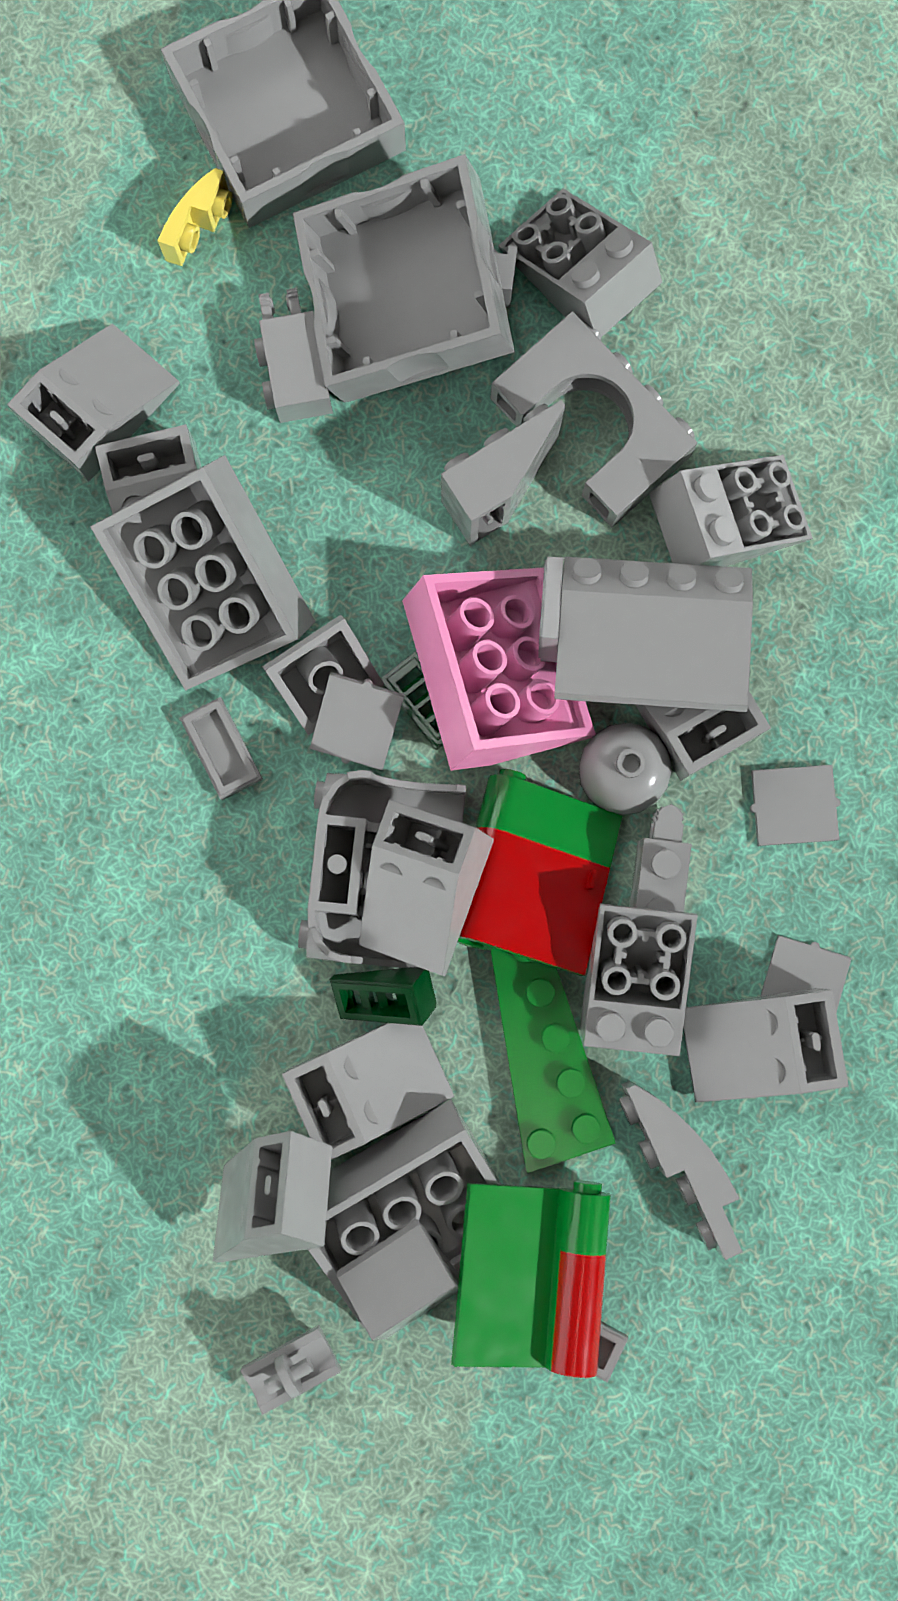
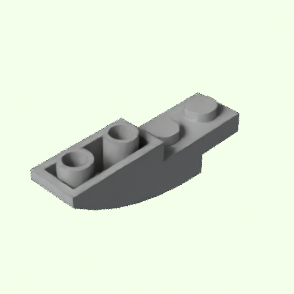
[619,1080,742,1260]

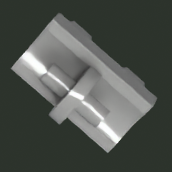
[240,1325,341,1415]

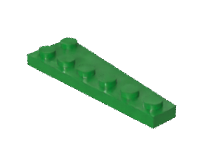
[490,949,616,1173]

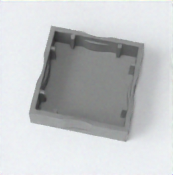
[161,0,406,228]
[293,154,515,403]

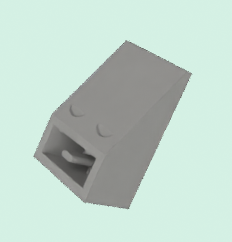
[498,189,663,337]
[7,323,180,482]
[441,400,565,546]
[95,424,201,514]
[649,455,813,567]
[636,692,771,781]
[359,800,494,976]
[580,904,698,1056]
[683,988,849,1102]
[282,1023,454,1159]
[213,1131,332,1263]

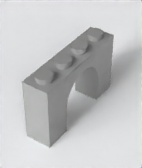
[490,311,698,527]

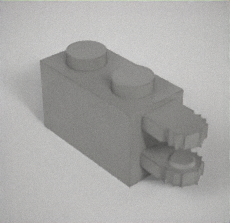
[254,288,333,423]
[630,804,692,912]

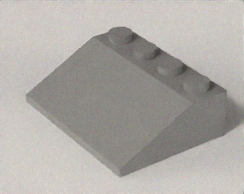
[90,455,315,691]
[554,557,753,712]
[308,1099,501,1328]

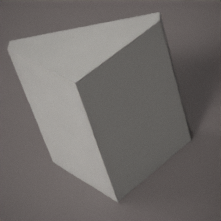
[262,615,384,735]
[336,1219,459,1341]

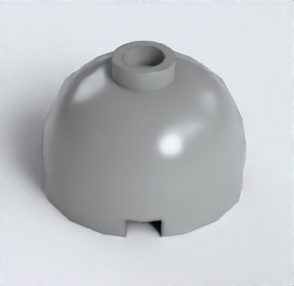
[579,723,672,815]

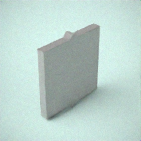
[310,672,405,770]
[750,765,841,846]
[760,935,852,1012]

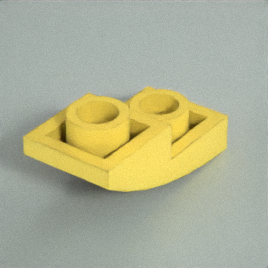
[158,168,232,266]

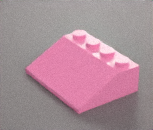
[402,567,596,771]

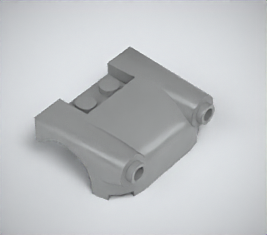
[298,770,466,973]

